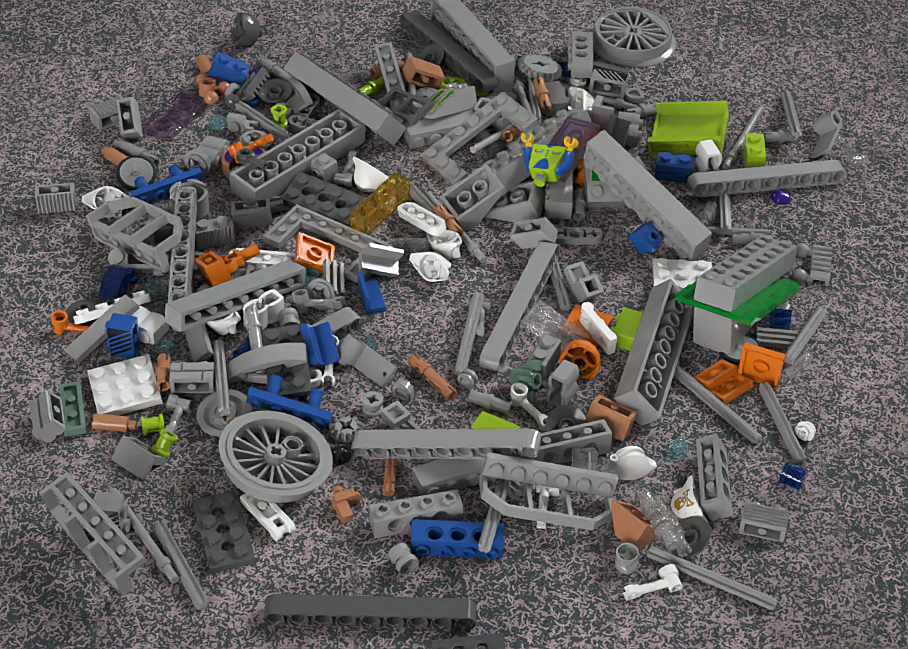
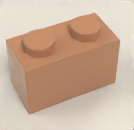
[402,56,445,89]
[586,394,638,441]

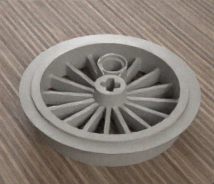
[590,7,676,67]
[219,411,333,503]

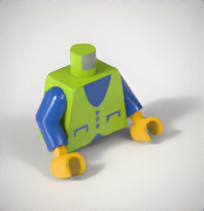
[521,133,578,187]

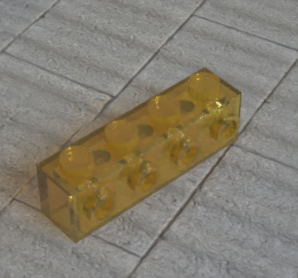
[349,172,410,235]

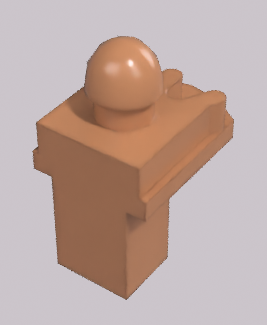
[332,485,361,523]

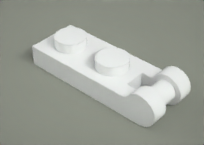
[580,302,617,355]
[240,493,296,541]

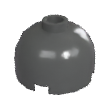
[232,12,262,47]

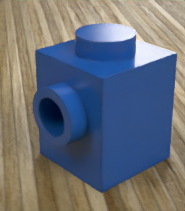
[628,221,664,254]

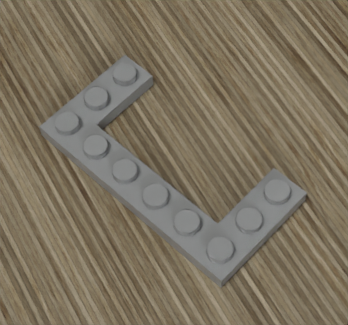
[420,92,539,185]
[263,204,393,284]

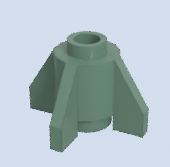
[509,359,548,402]

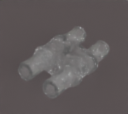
[638,490,692,557]

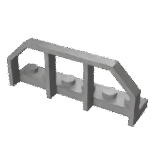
[86,197,183,273]
[479,452,618,530]
[39,472,147,595]

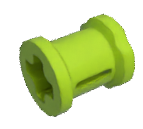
[271,104,288,128]
[141,414,165,436]
[151,429,178,458]

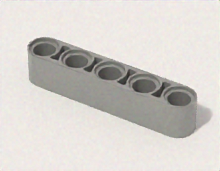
[311,307,364,339]

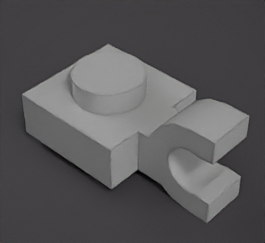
[226,112,260,134]

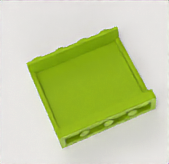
[647,101,729,156]

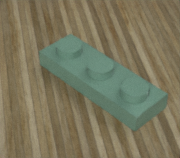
[59,381,87,437]

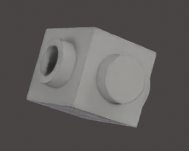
[311,153,337,183]

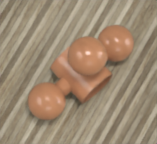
[196,73,230,105]

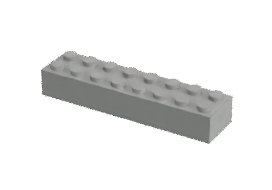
[431,0,516,93]
[283,51,406,146]
[229,108,365,201]
[472,109,594,198]
[584,130,712,261]
[693,235,798,312]
[614,279,694,426]

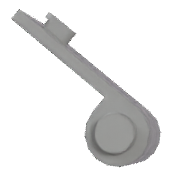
[811,110,842,159]
[108,248,170,276]
[338,333,398,388]

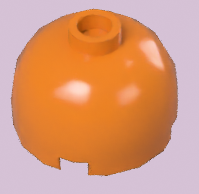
[559,339,601,381]

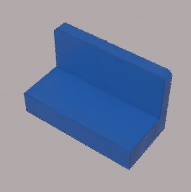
[357,271,386,314]
[300,322,340,368]

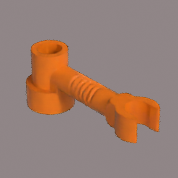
[227,133,274,164]
[51,310,90,334]

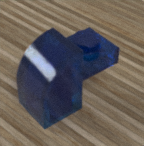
[98,264,139,300]

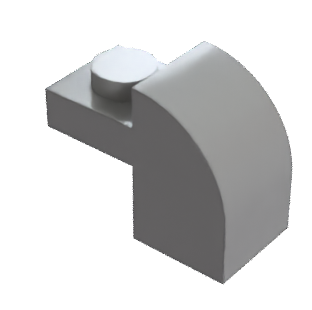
[563,261,604,302]

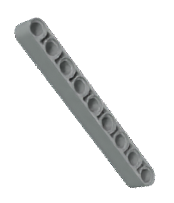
[687,160,848,197]
[168,187,197,332]
[479,241,560,372]
[350,429,541,459]

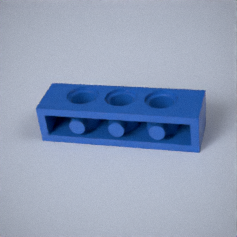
[411,519,504,559]

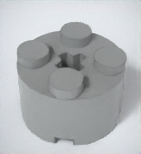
[169,179,210,222]

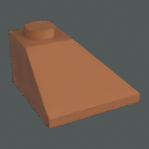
[611,500,665,550]

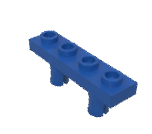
[129,164,202,209]
[246,375,333,428]

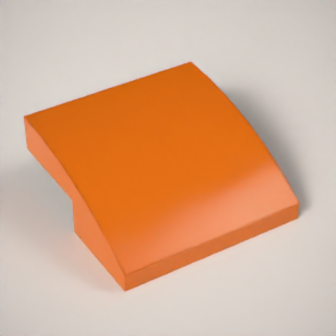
[694,359,753,405]

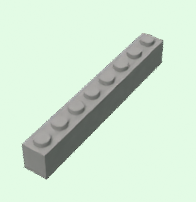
[165,259,306,332]

